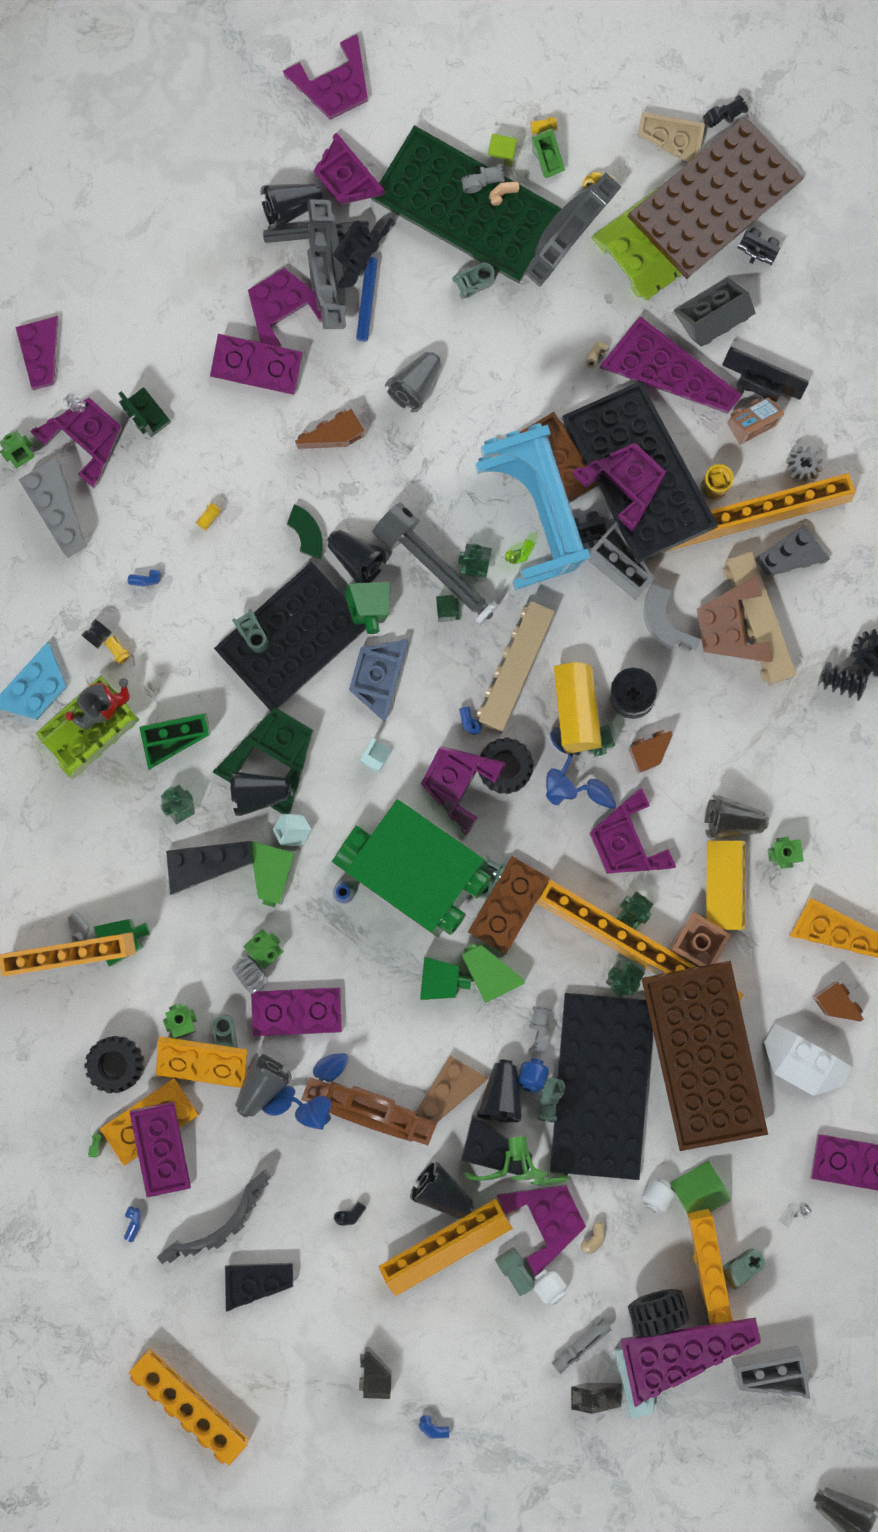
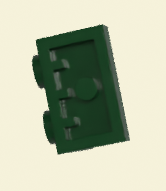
[118,387,171,438]

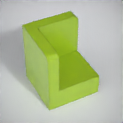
[488,134,517,167]

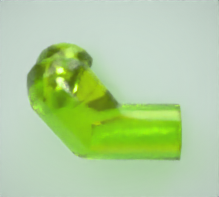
[505,539,535,564]

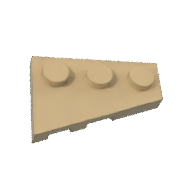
[637,112,705,163]

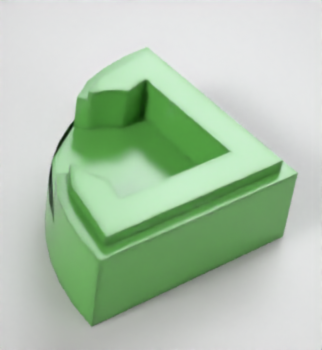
[88,1132,103,1158]

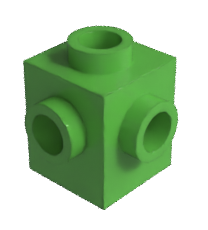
[0,430,34,469]
[768,837,803,869]
[243,929,284,969]
[163,1003,197,1039]

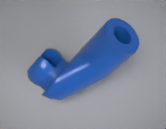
[128,570,161,587]
[459,707,482,735]
[124,1206,141,1242]
[419,1415,449,1439]

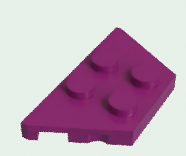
[314,132,385,205]

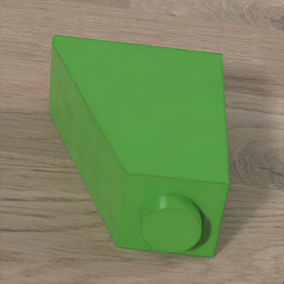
[252,841,295,907]
[462,943,525,1003]

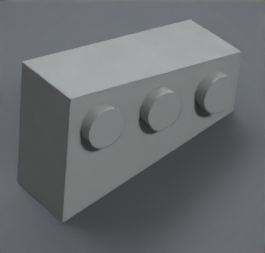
[588,522,654,601]
[731,1346,811,1399]

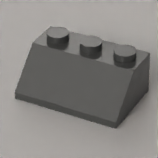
[674,277,756,347]

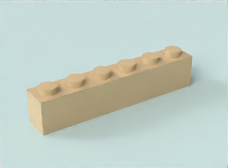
[723,552,797,686]
[476,601,555,734]

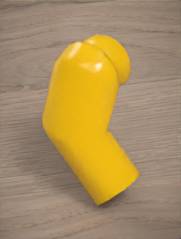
[582,172,614,189]

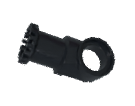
[703,95,748,128]

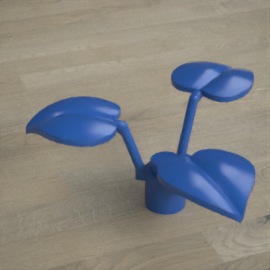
[546,727,616,809]
[261,1053,349,1130]

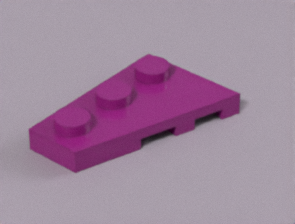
[15,316,59,390]

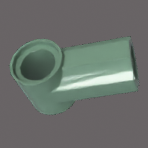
[495,1247,535,1296]

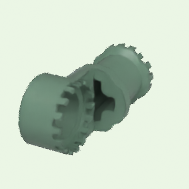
[538,1077,565,1123]

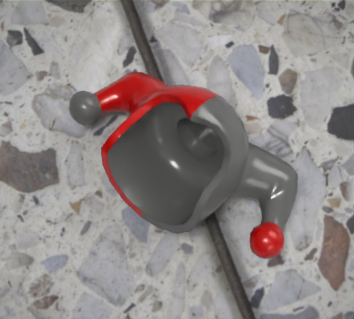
[65,678,130,730]

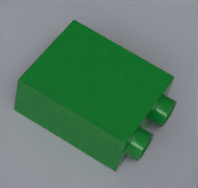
[345,799,492,938]

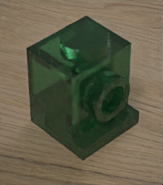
[436,595,460,622]

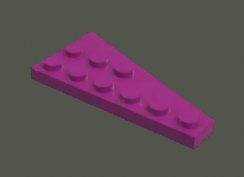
[599,317,742,414]
[621,1317,761,1407]

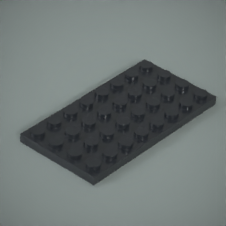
[562,381,718,564]
[550,993,652,1180]

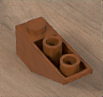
[295,409,365,449]

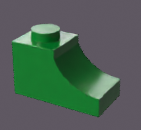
[331,825,371,871]

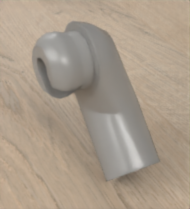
[68,911,89,942]

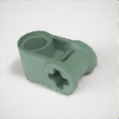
[452,263,495,299]
[232,608,268,653]
[478,855,506,899]
[213,1014,238,1048]
[723,1248,765,1289]

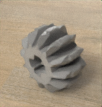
[786,446,823,483]
[232,955,268,994]

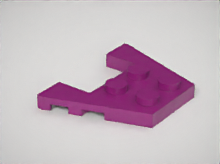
[283,34,368,120]
[248,268,322,347]
[30,398,122,489]
[573,443,666,532]
[421,746,506,836]
[589,788,676,874]
[497,1185,586,1276]

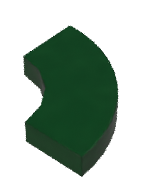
[287,504,323,560]

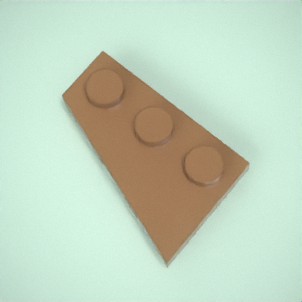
[416,1055,488,1123]

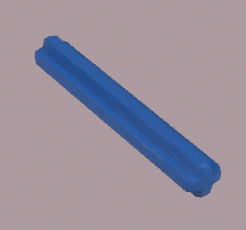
[356,257,378,342]

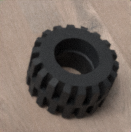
[478,737,534,794]
[84,1036,144,1094]
[628,1289,690,1337]

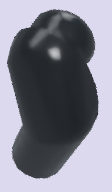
[334,1201,367,1226]

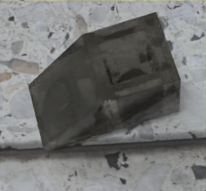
[359,1347,392,1399]
[571,1383,622,1414]

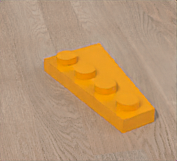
[789,897,878,958]

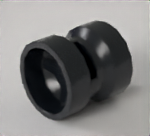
[81,619,112,649]

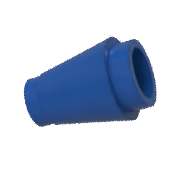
[333,882,355,904]

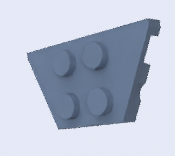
[349,639,408,721]

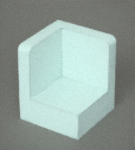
[360,738,392,773]
[273,814,312,846]

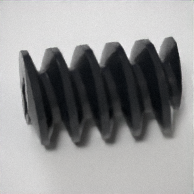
[817,661,867,701]

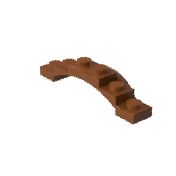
[301,1077,436,1146]

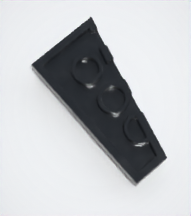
[166,841,254,895]

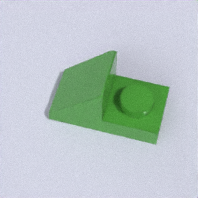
[532,129,565,178]

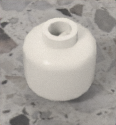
[641,1179,675,1214]
[533,1270,567,1305]

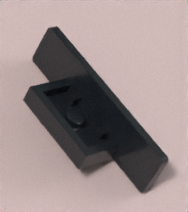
[332,217,393,289]
[722,347,809,402]

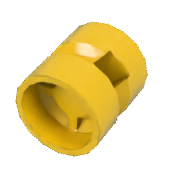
[701,464,734,499]

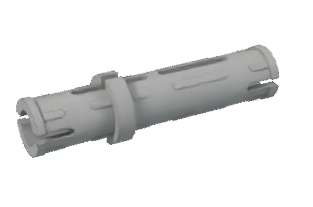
[551,1318,612,1374]

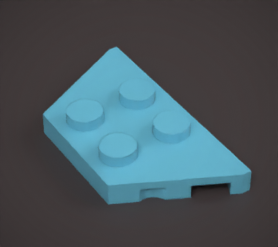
[0,643,67,720]

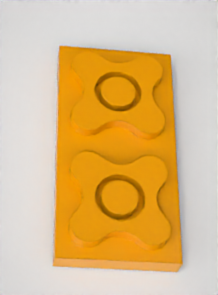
[156,1036,248,1088]
[100,1078,199,1166]

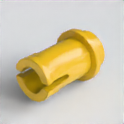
[530,116,558,136]
[195,502,222,531]
[104,635,130,664]

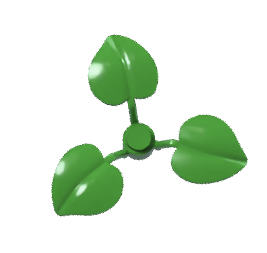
[465,1136,568,1185]

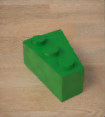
[139,712,211,770]

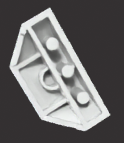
[763,1023,853,1096]

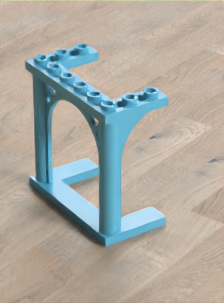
[475,423,590,590]

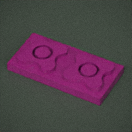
[210,333,303,395]
[251,987,342,1036]
[130,1101,191,1198]
[810,1134,878,1191]

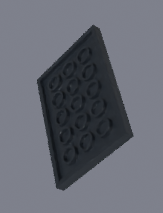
[214,561,366,712]

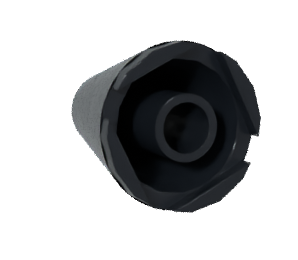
[260,184,323,229]
[327,530,388,583]
[230,772,293,816]
[477,1059,522,1123]
[410,1161,474,1219]

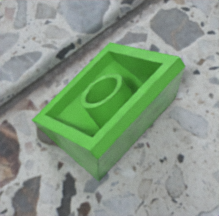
[670,1161,731,1213]

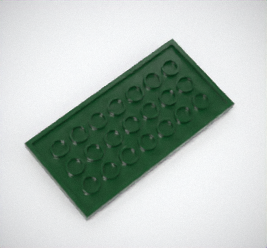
[371,125,562,283]

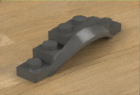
[524,172,621,287]
[307,199,346,329]
[157,1169,271,1264]

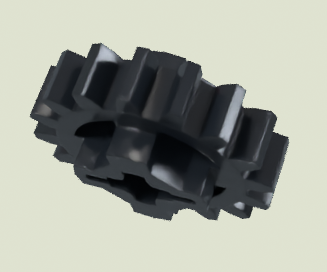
[850,629,878,677]

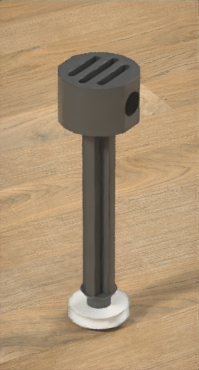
[372,502,500,627]

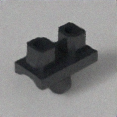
[738,227,781,266]
[574,511,606,548]

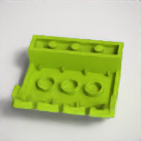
[591,187,682,301]
[35,675,140,779]

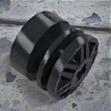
[610,667,657,719]

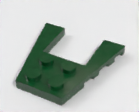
[213,708,314,814]

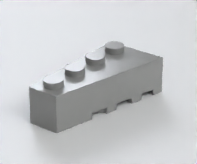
[18,457,87,558]

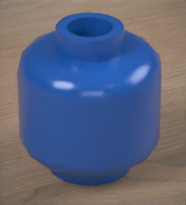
[518,1058,549,1093]

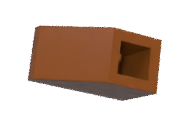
[628,730,673,774]
[812,982,864,1022]

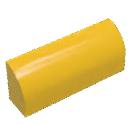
[554,662,602,754]
[706,841,746,930]

